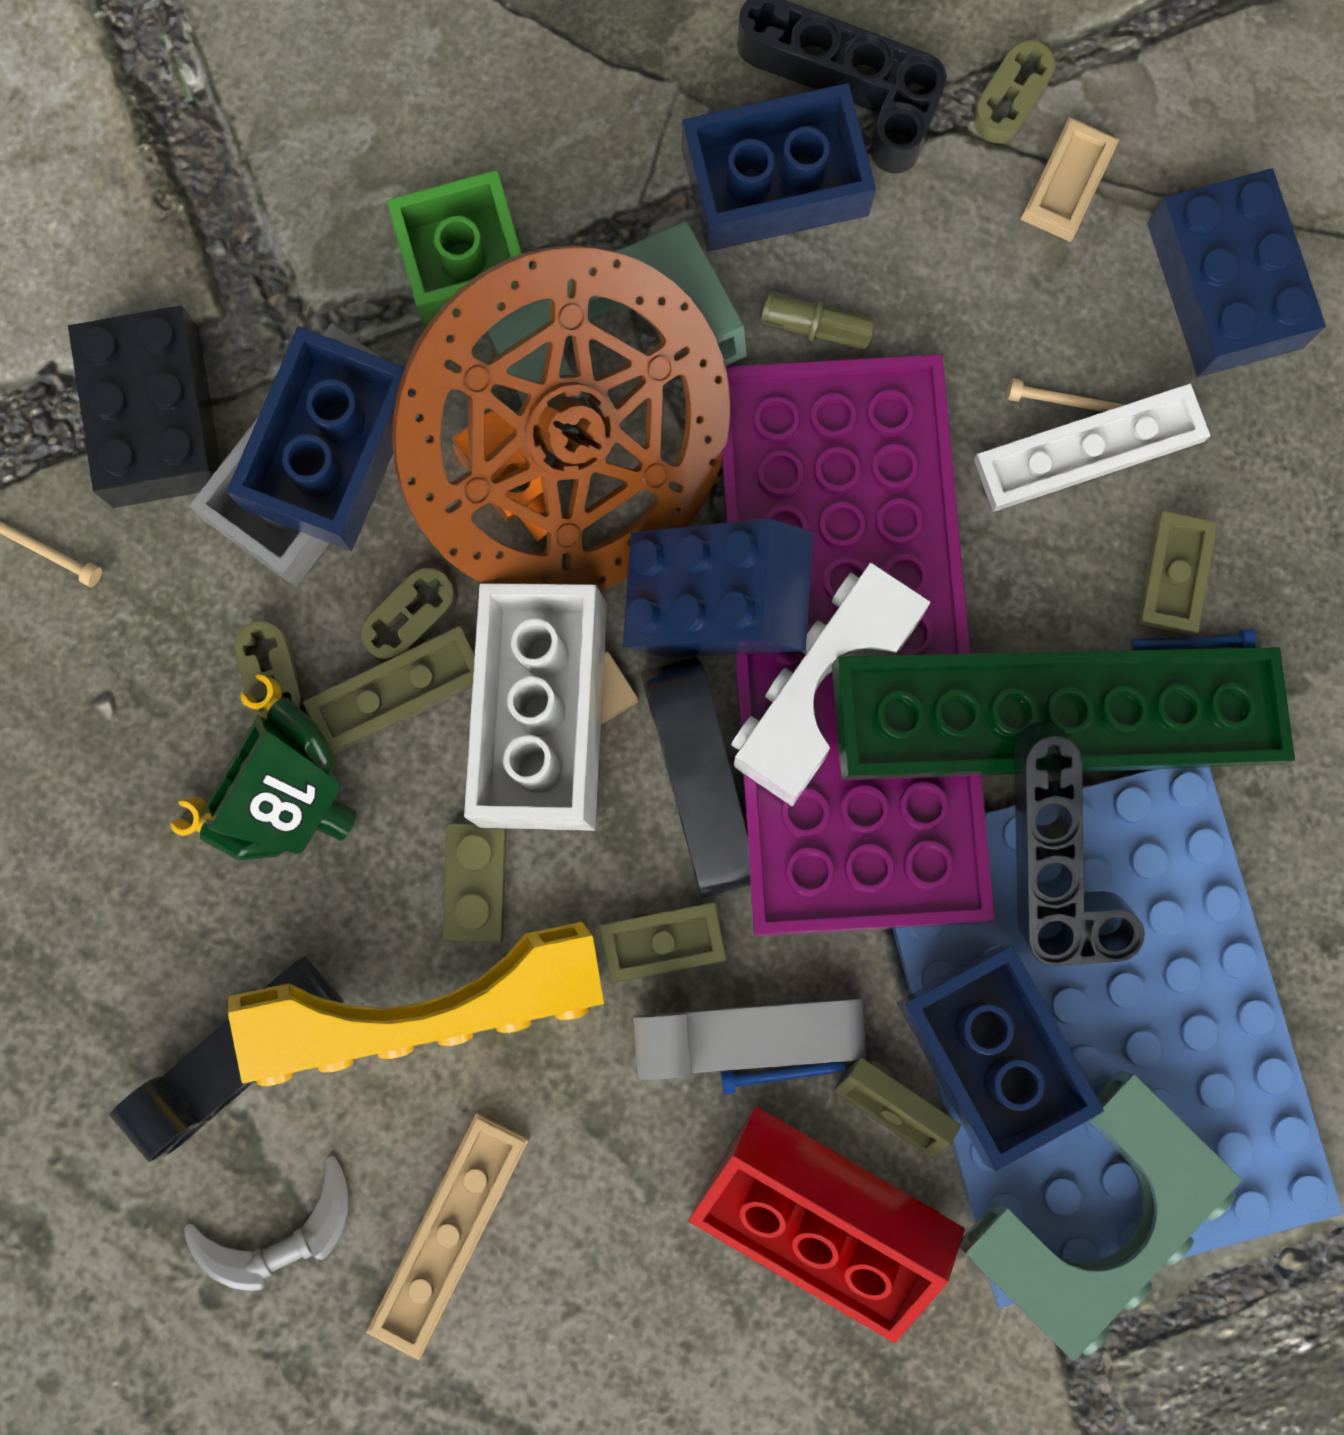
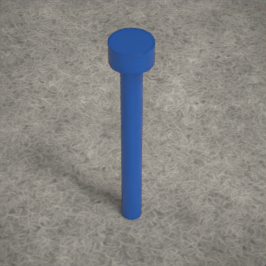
[1131,629,1256,650]
[720,1061,845,1095]

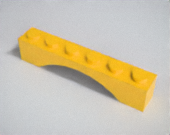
[228,922,604,1086]

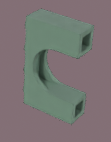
[486,221,747,448]
[959,1071,1242,1362]

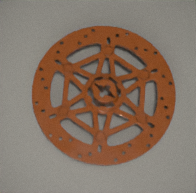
[392,245,730,590]

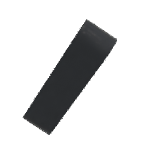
[737,0,947,174]
[641,657,750,898]
[1014,722,1145,966]
[109,956,344,1162]

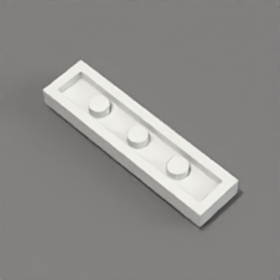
[974,383,1211,512]

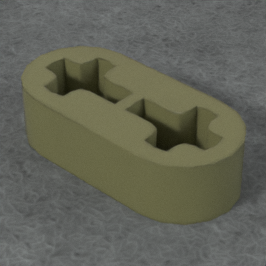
[973,40,1055,143]
[361,568,457,662]
[234,621,306,720]

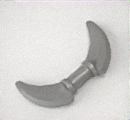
[184,1156,349,1291]

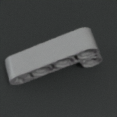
[632,998,868,1080]

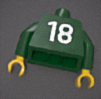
[171,674,357,861]

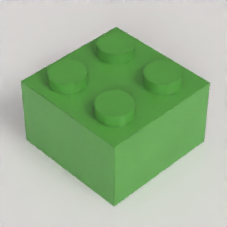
[386,170,522,328]

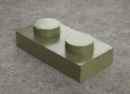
[1136,511,1218,636]
[442,824,506,942]
[599,902,726,983]
[833,1057,962,1158]

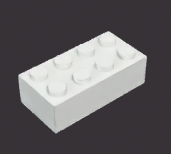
[464,584,607,831]

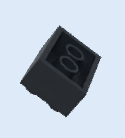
[68,305,221,508]

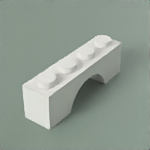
[731,562,930,807]

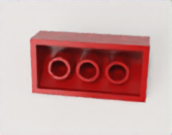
[688,1106,965,1343]

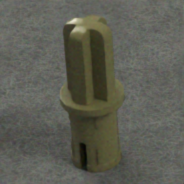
[760,290,875,350]

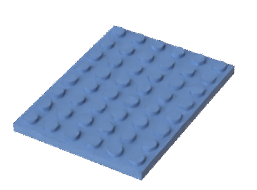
[893,767,1343,1308]

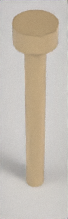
[1006,378,1124,412]
[0,521,102,588]

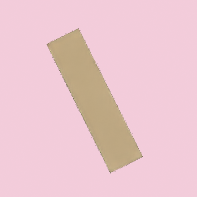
[366,1112,530,1360]

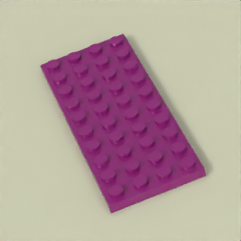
[716,354,995,937]

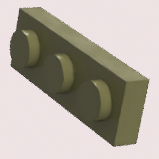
[303,626,475,754]

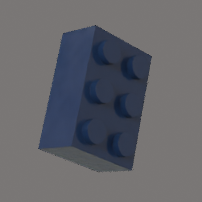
[682,83,876,252]
[1147,168,1326,378]
[226,326,413,552]
[623,518,813,658]
[896,945,1104,1171]

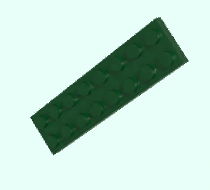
[832,647,1295,780]

